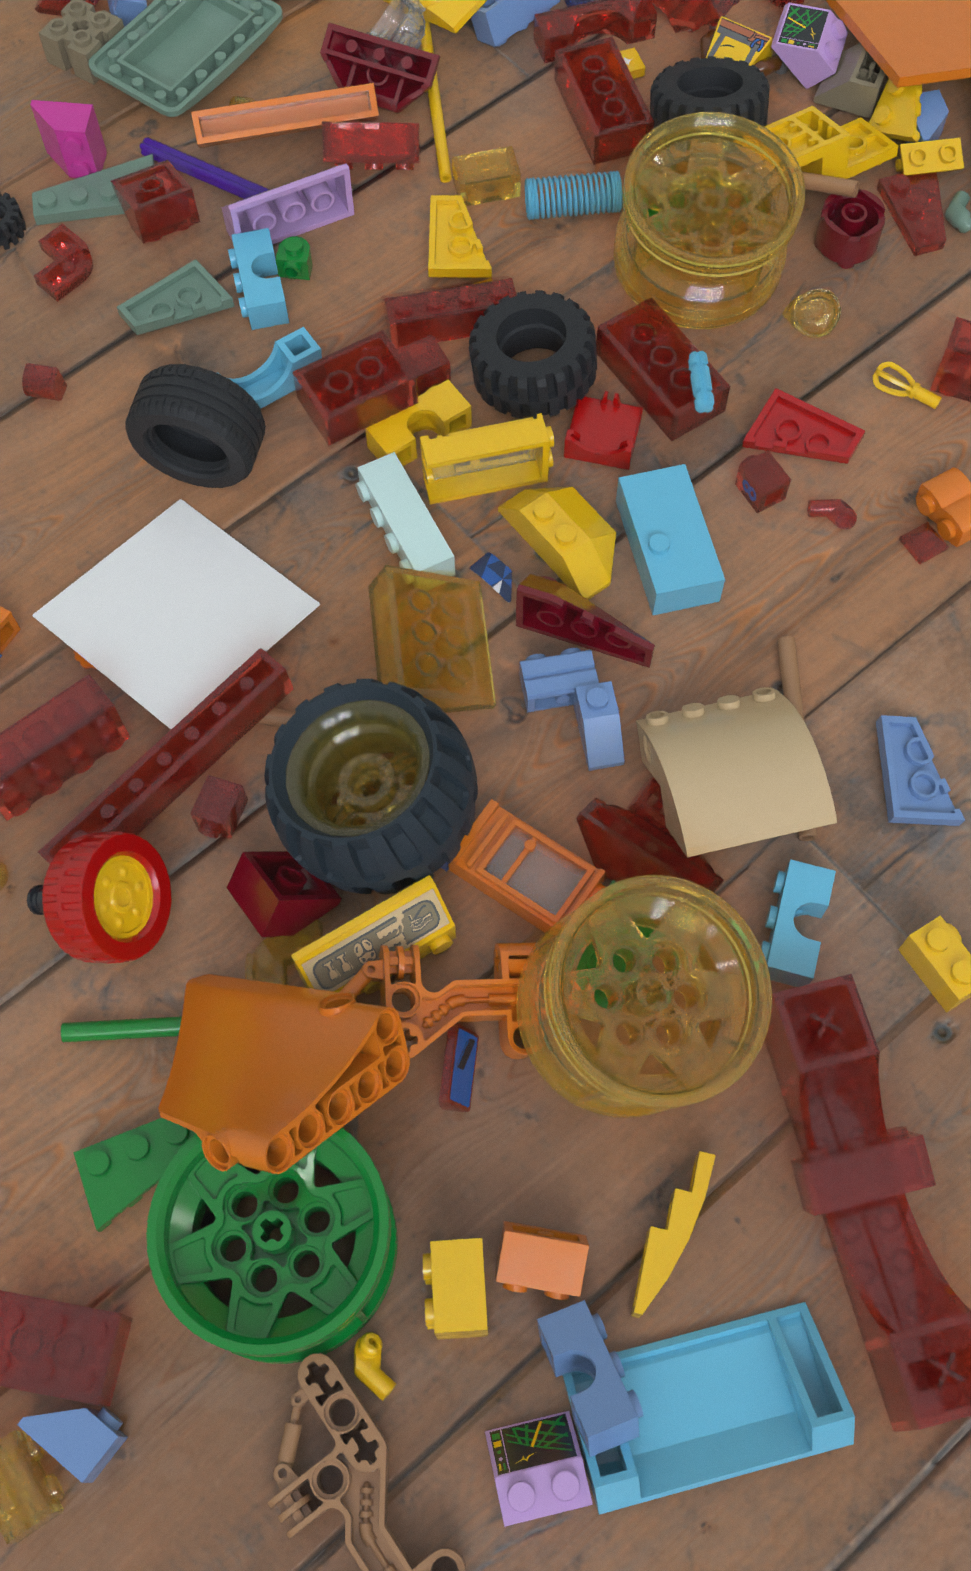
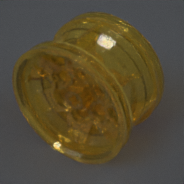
[613,112,805,329]
[516,875,772,1118]

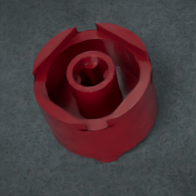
[814,189,886,269]

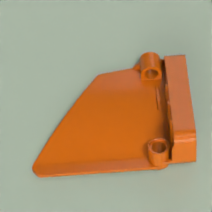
[158,974,410,1174]

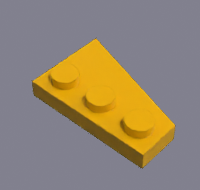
[428,195,492,278]

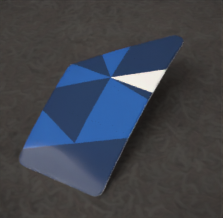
[470,552,512,603]

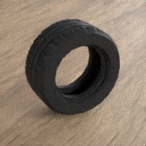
[125,364,266,488]

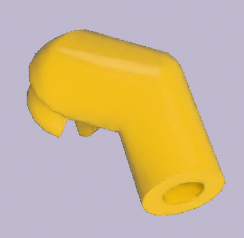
[353,1332,397,1401]

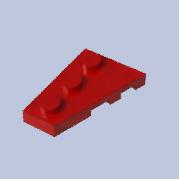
[742,388,865,464]

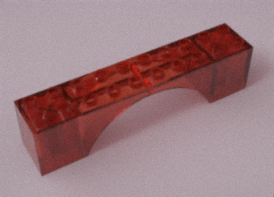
[758,974,971,1432]

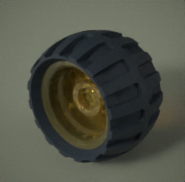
[264,679,478,895]

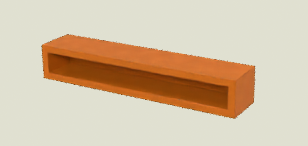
[191,83,379,148]

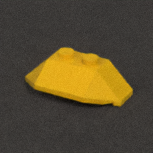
[498,486,616,600]

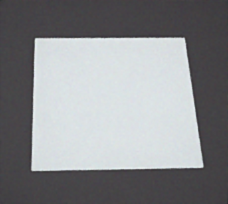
[33,499,320,731]

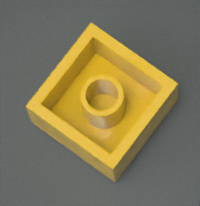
[423,1238,488,1340]

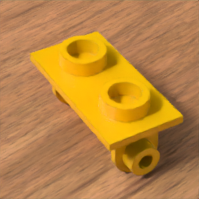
[895,138,964,176]

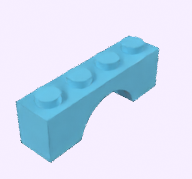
[216,327,325,409]

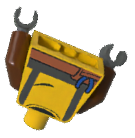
[700,16,788,77]

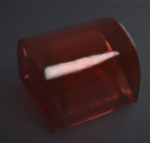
[22,363,67,401]

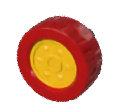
[26,832,172,964]

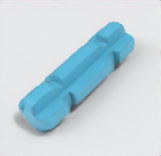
[688,351,715,413]

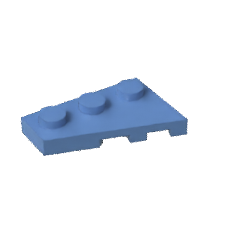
[876,715,965,826]

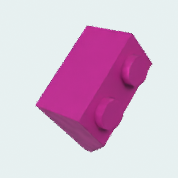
[30,100,107,178]

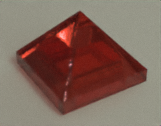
[899,522,949,564]

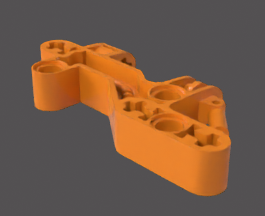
[340,942,579,1060]

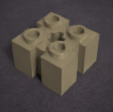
[39,0,124,85]

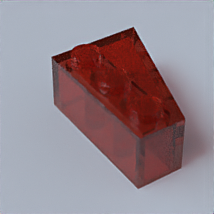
[322,121,421,170]

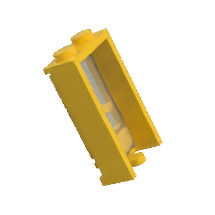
[420,413,555,505]

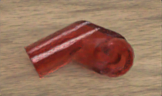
[807,499,857,530]

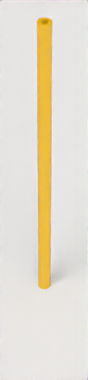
[417,17,452,183]

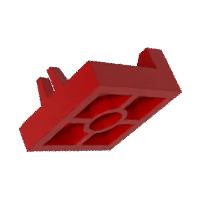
[564,391,643,470]

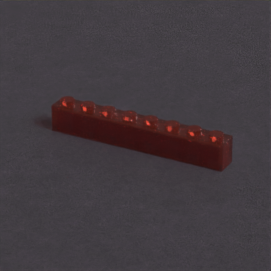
[38,648,294,865]

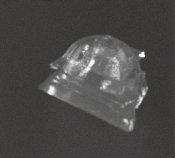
[367,0,426,49]

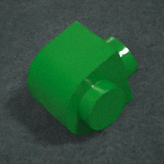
[276,236,313,280]

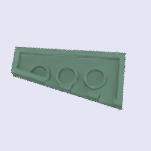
[32,154,160,225]

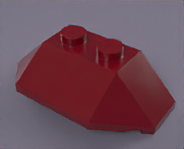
[320,23,441,114]

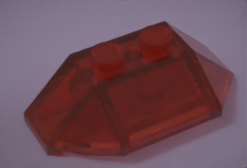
[576,798,724,909]

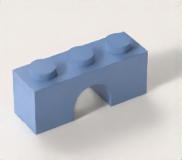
[537,1300,643,1457]

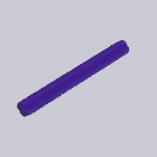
[140,137,270,199]

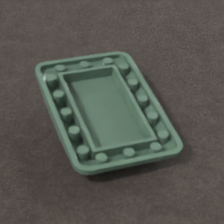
[89,0,283,117]

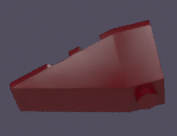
[516,574,655,668]

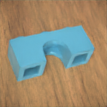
[228,228,289,330]
[757,859,836,989]

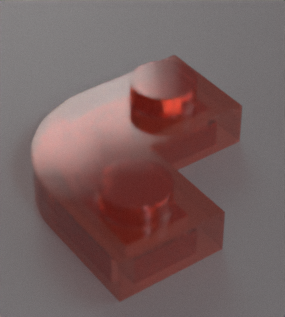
[34,223,93,302]

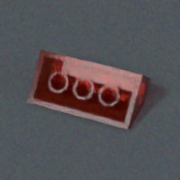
[381,276,517,350]

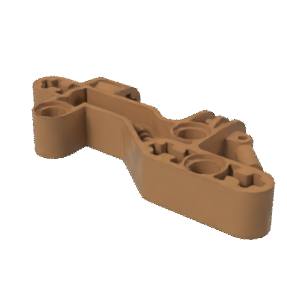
[267,1354,466,1571]

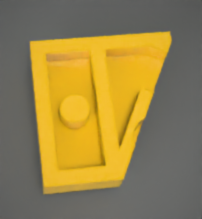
[869,79,922,142]

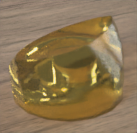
[782,288,841,338]

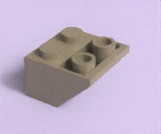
[813,43,888,118]

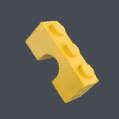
[365,379,472,466]

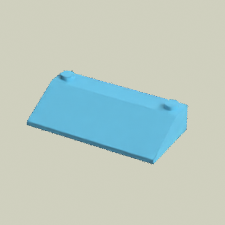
[562,1302,855,1515]

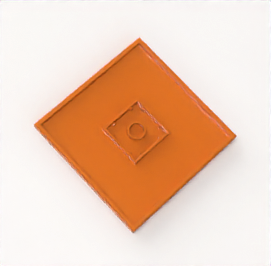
[825,0,971,88]

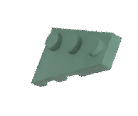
[117,259,235,335]

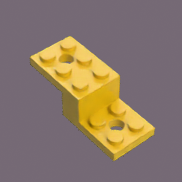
[734,106,898,180]

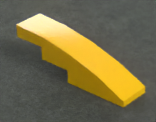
[631,1151,716,1318]

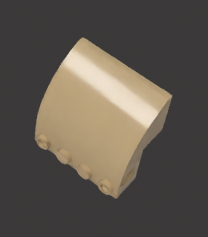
[636,687,837,857]

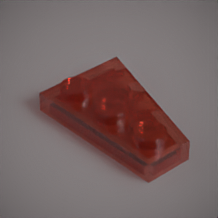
[877,172,946,256]

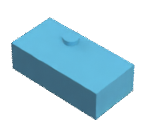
[616,464,725,615]

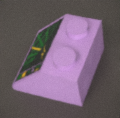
[771,2,848,90]
[485,1411,593,1527]

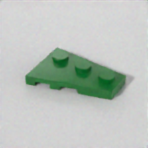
[73,1118,196,1232]

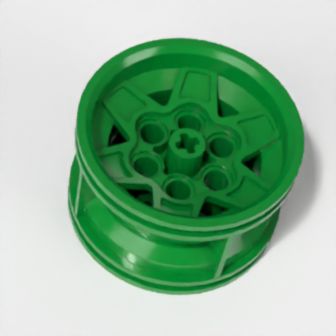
[146,1128,398,1364]

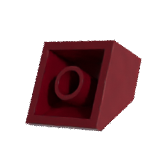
[226,851,342,938]

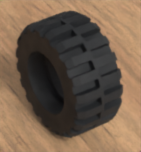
[650,56,770,161]
[469,290,597,419]

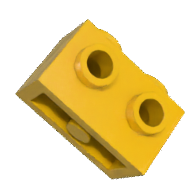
[898,915,971,1013]

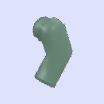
[945,191,971,233]

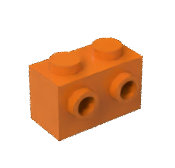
[495,1221,589,1300]

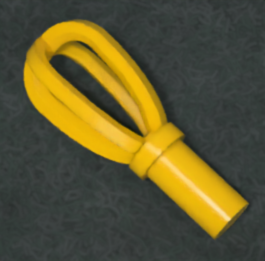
[873,361,942,409]

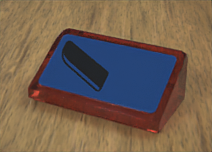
[439,1023,479,1112]

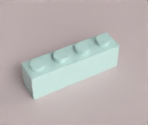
[355,452,455,591]

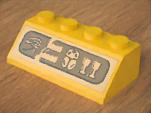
[291,875,456,996]

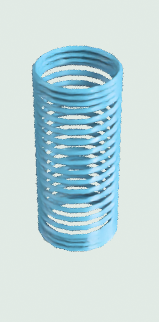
[525,170,622,220]

